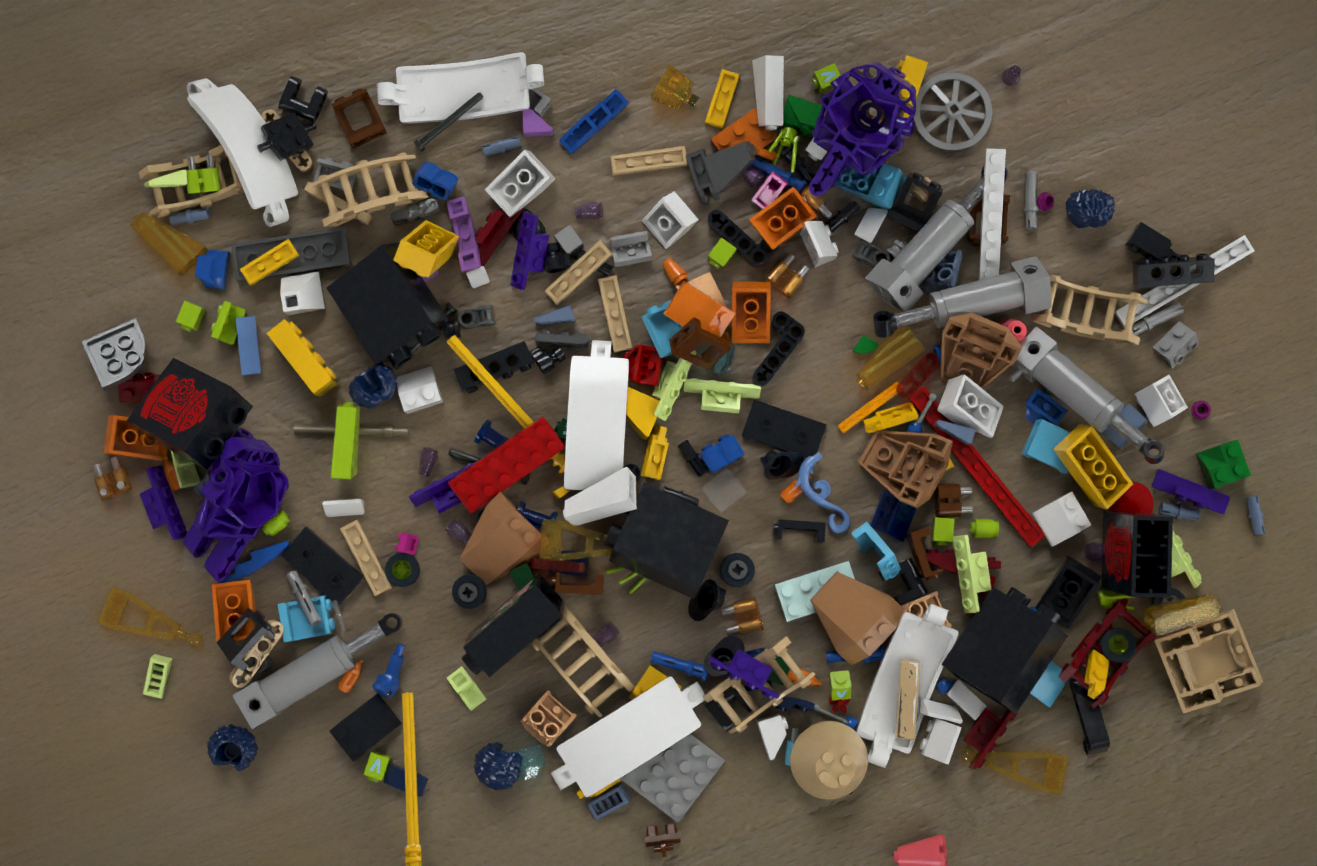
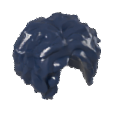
[1066,189,1115,228]
[349,364,398,409]
[207,724,258,772]
[474,742,523,790]

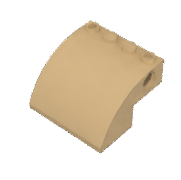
[1154,609,1263,714]

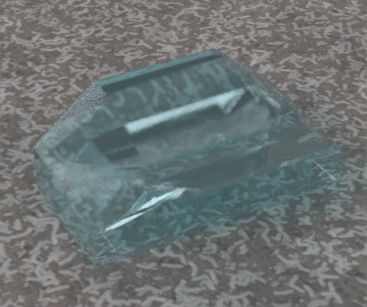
[714,342,735,376]
[513,744,546,781]

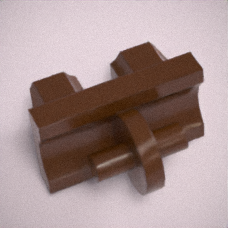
[644,824,681,857]

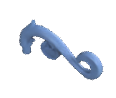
[795,452,850,534]

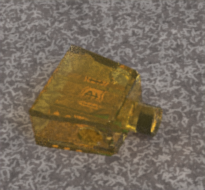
[651,64,699,110]

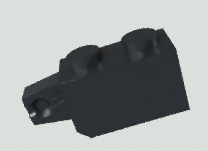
[1125,222,1178,268]

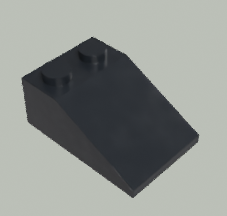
[1035,556,1101,628]
[329,693,402,762]

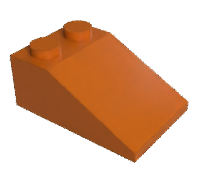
[749,187,817,250]
[663,281,736,337]
[732,282,771,343]
[103,415,168,461]
[211,580,256,643]

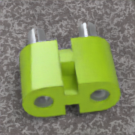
[186,155,221,194]

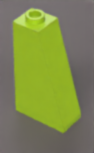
[331,402,360,479]

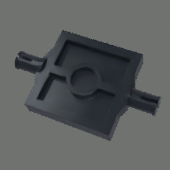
[257,112,316,161]

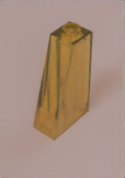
[130,212,209,276]
[856,325,925,391]
[1142,594,1221,636]

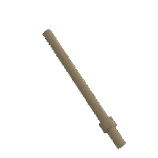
[293,426,409,437]

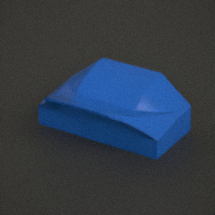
[195,250,230,290]
[1025,388,1068,426]

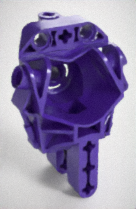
[809,62,916,196]
[183,428,289,582]

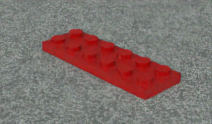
[448,416,566,513]

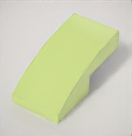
[171,451,200,489]
[447,666,487,711]

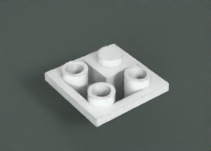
[280,271,325,315]

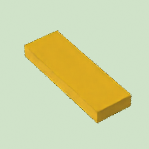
[705,69,740,129]
[240,239,300,286]

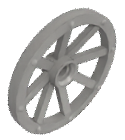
[913,73,992,152]

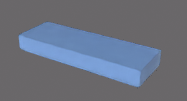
[236,316,261,375]

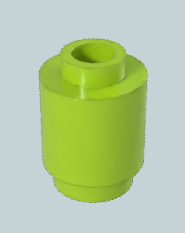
[261,509,291,536]
[970,519,999,539]

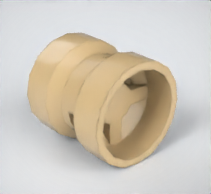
[911,177,933,203]

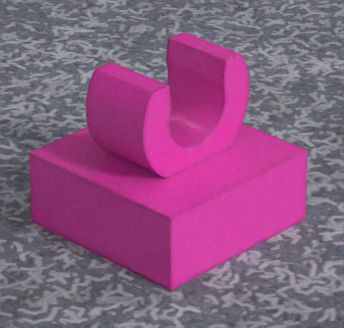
[394,532,419,555]

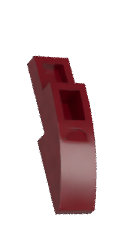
[925,549,1001,575]

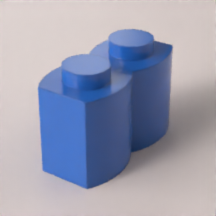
[412,162,458,200]
[700,434,745,475]

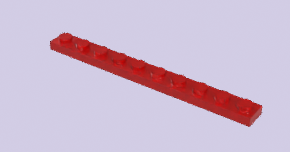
[908,386,1045,548]

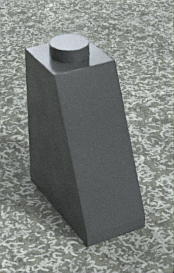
[703,141,756,193]

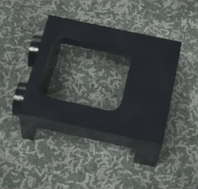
[887,172,944,232]
[772,519,826,543]
[217,608,275,671]

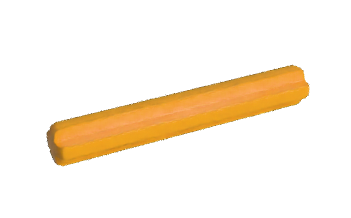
[838,382,903,433]

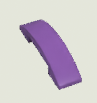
[446,196,481,272]

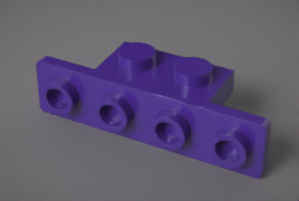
[510,212,549,290]
[409,462,475,514]
[140,465,187,540]
[1152,469,1230,514]
[708,649,780,700]

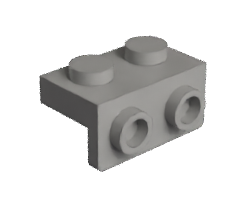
[314,157,356,191]
[610,231,652,267]
[1153,321,1199,368]

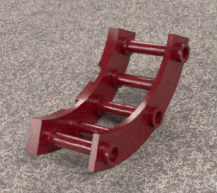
[1058,598,1158,708]

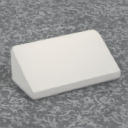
[854,208,888,243]
[323,499,365,517]
[945,680,986,721]
[919,699,963,724]

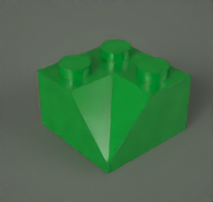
[782,95,822,138]
[1196,439,1251,489]

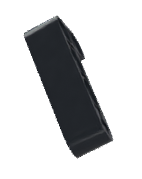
[707,210,779,268]
[752,311,805,387]
[1069,675,1110,756]

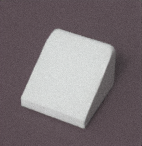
[466,266,490,288]

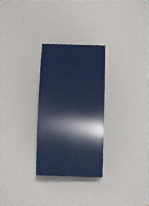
[775,697,815,712]
[383,764,428,797]

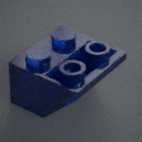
[869,491,917,542]

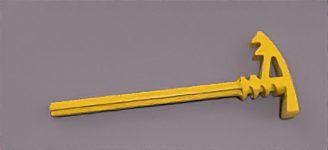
[446,335,570,499]
[402,692,422,866]

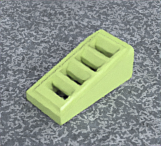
[144,170,187,188]
[143,654,172,699]

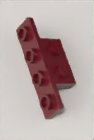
[475,207,524,266]
[98,372,161,403]
[963,708,1018,770]

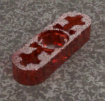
[896,353,939,398]
[531,559,587,573]

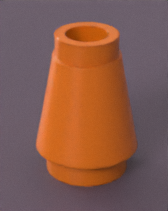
[662,258,688,286]

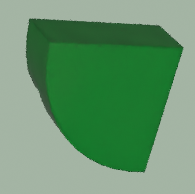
[853,335,879,354]

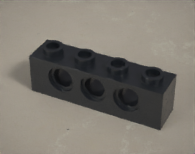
[1133,253,1215,288]
[453,341,534,394]

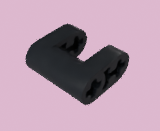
[278,76,328,123]
[878,558,928,605]
[704,686,752,732]

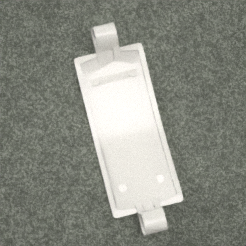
[377,52,544,123]
[187,78,298,227]
[564,340,629,490]
[856,604,958,768]
[550,676,705,797]

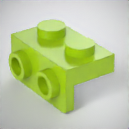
[210,301,247,345]

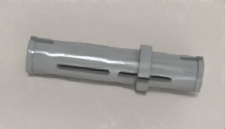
[1023,171,1039,230]
[1132,302,1184,336]
[286,571,322,626]

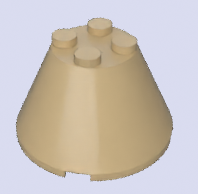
[790,721,868,799]

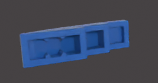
[559,89,630,154]
[218,541,291,583]

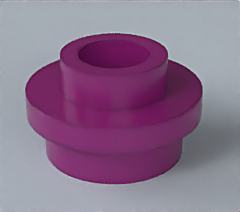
[1037,192,1054,211]
[1191,400,1211,420]

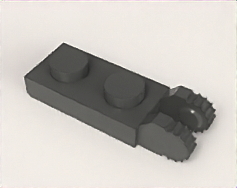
[686,149,720,205]
[535,331,589,348]

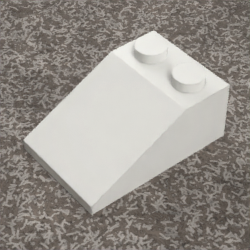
[485,150,556,217]
[800,221,839,268]
[937,374,1004,438]

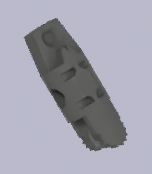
[390,198,439,226]

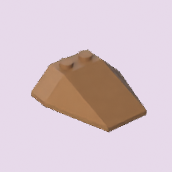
[941,313,1022,389]
[858,430,953,508]
[459,492,555,585]
[810,572,904,666]

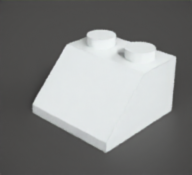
[642,191,699,249]
[396,366,443,414]
[1135,375,1188,427]
[1032,491,1091,547]
[756,713,789,760]
[920,718,962,765]

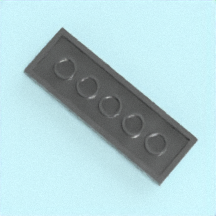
[231,227,351,282]

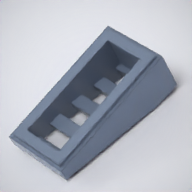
[534,305,575,325]
[934,420,975,445]
[587,783,631,821]

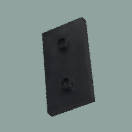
[742,400,827,458]
[281,526,364,606]

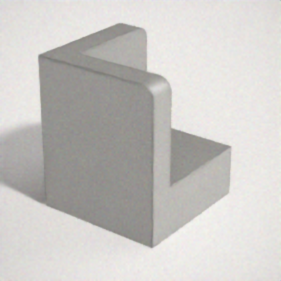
[529,88,552,118]
[554,225,584,256]

